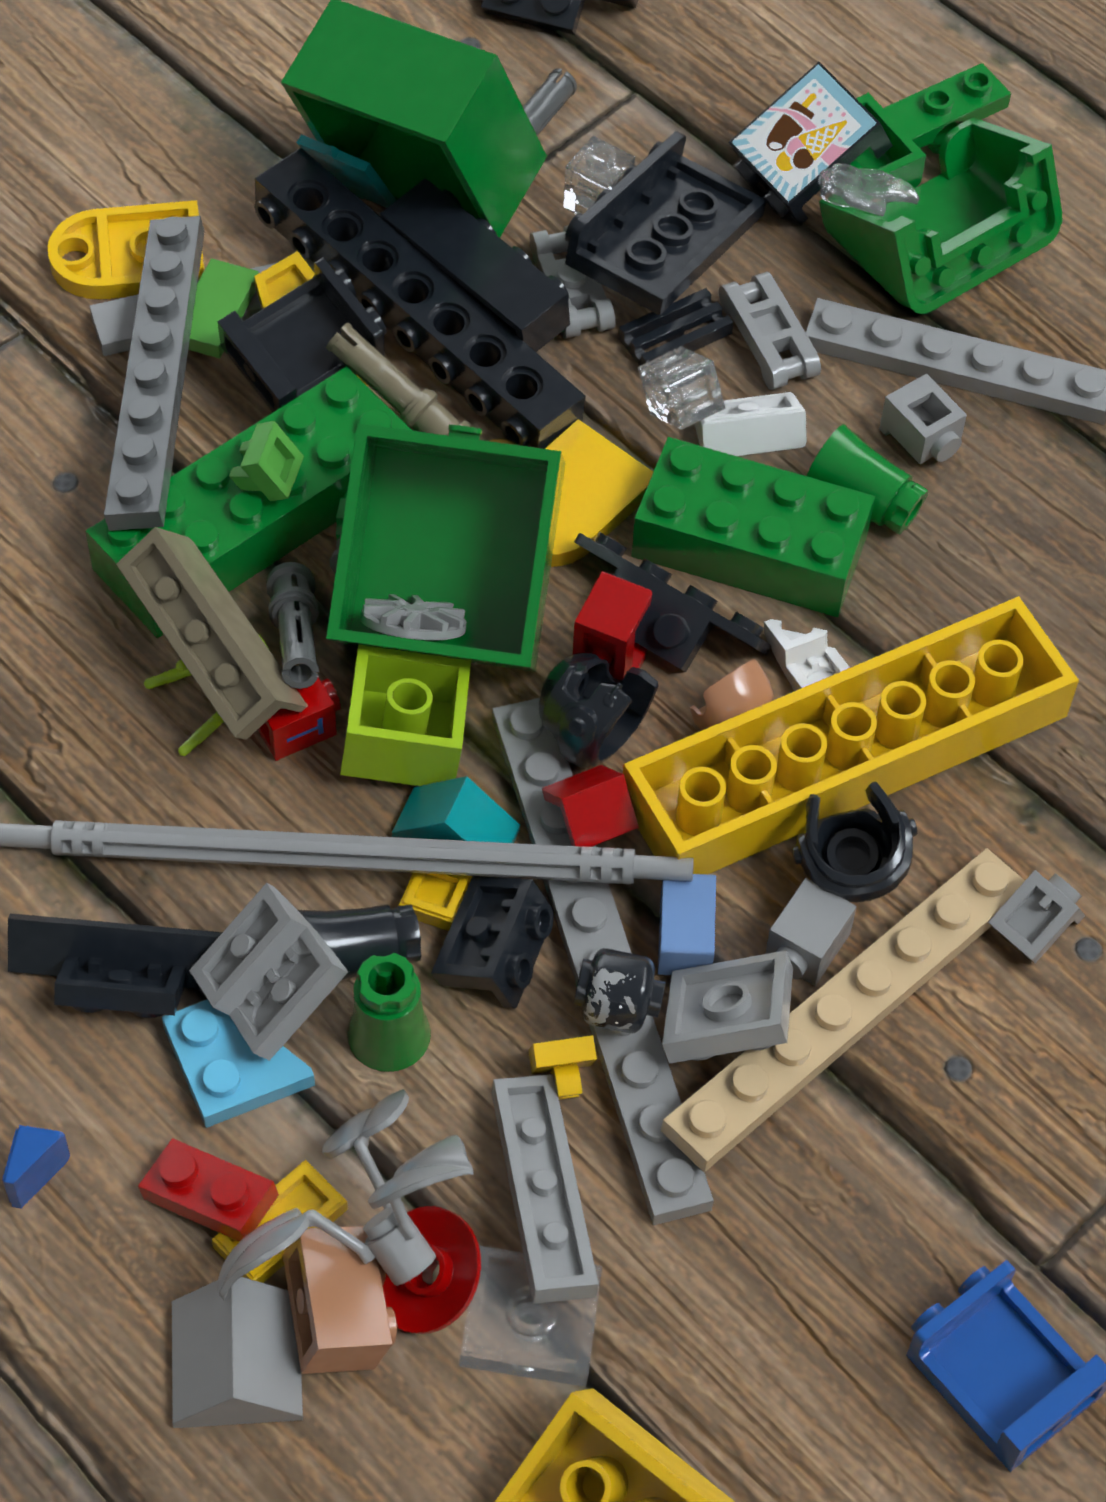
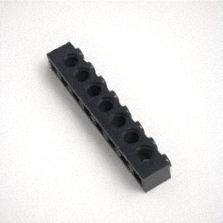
[254,147,586,449]

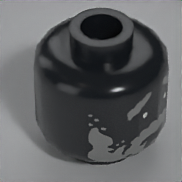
[573,948,665,1033]

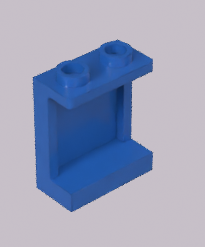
[906,1260,1106,1472]

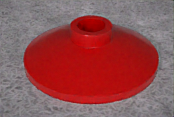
[382,1206,481,1334]

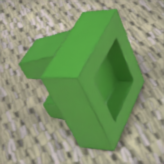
[229,421,304,501]

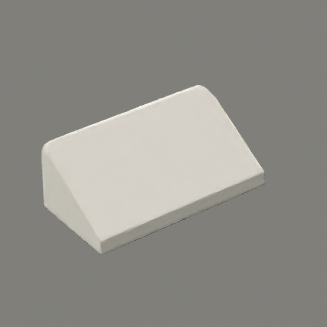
[691,392,807,456]

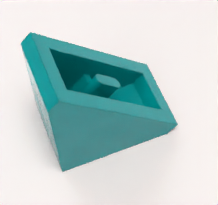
[392,776,520,843]

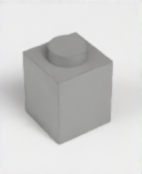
[765,878,857,986]

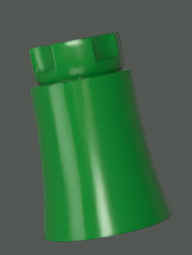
[806,424,929,535]
[347,953,431,1072]

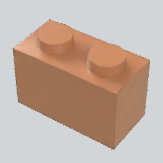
[283,1226,397,1374]

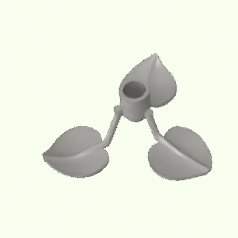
[217,1089,474,1300]

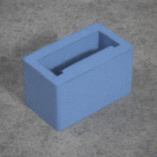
[658,874,716,975]

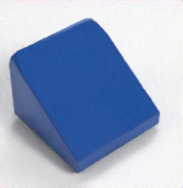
[2,1125,70,1208]

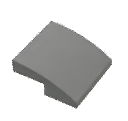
[189,883,348,1061]

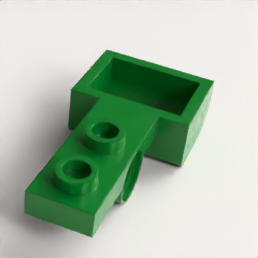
[838,63,1011,208]

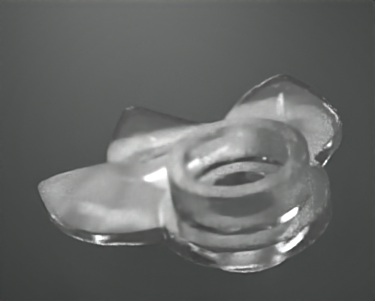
[818,163,920,216]

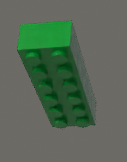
[85,366,413,639]

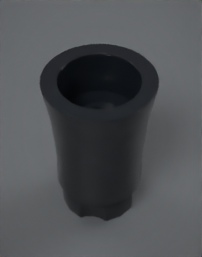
[298,904,422,980]

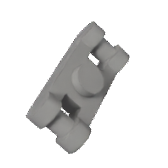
[529,226,615,339]
[718,272,821,390]

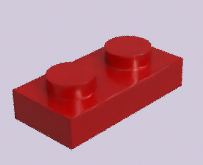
[138,1138,279,1242]

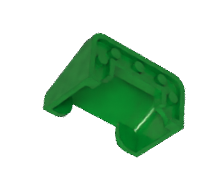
[819,117,1062,314]

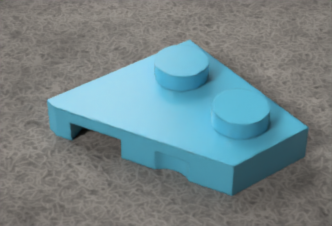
[162,999,315,1128]

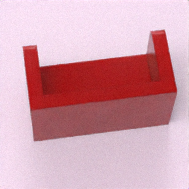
[572,571,652,680]

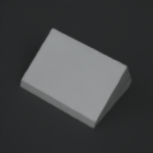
[172,1277,303,1428]

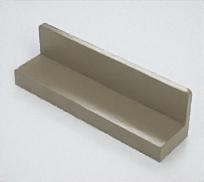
[116,527,308,740]

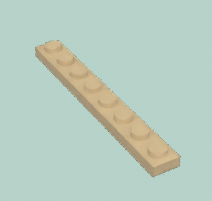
[661,848,1025,1173]

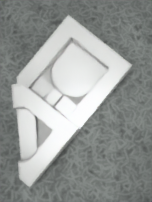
[764,619,850,691]

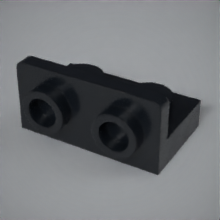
[431,876,554,1009]

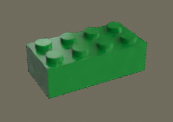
[631,437,875,618]

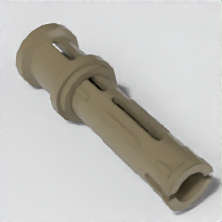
[326,322,471,436]

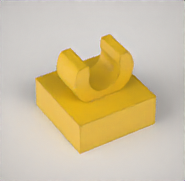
[528,1035,597,1100]

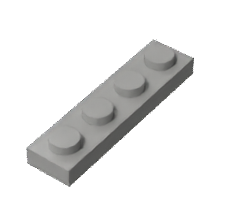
[491,1074,599,1304]

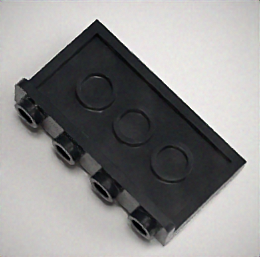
[565,131,767,315]

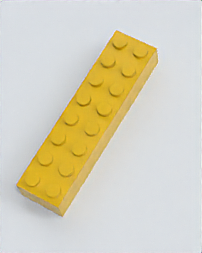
[623,596,1079,875]

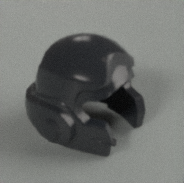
[539,653,659,768]
[791,781,918,903]

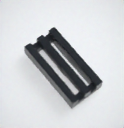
[618,288,734,373]

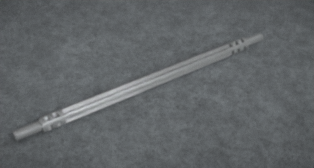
[0,820,694,884]

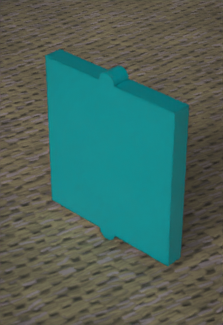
[296,134,396,208]

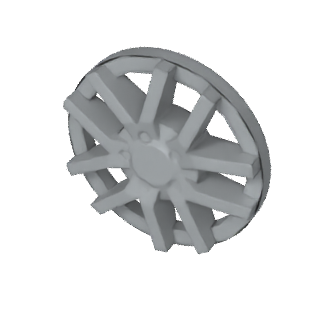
[361,594,467,640]

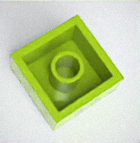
[340,644,471,786]

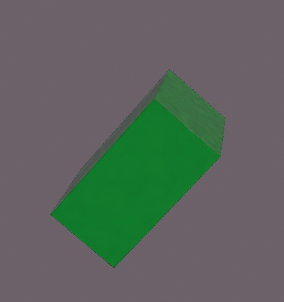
[281,0,547,238]
[326,423,565,672]

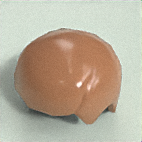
[690,659,774,731]

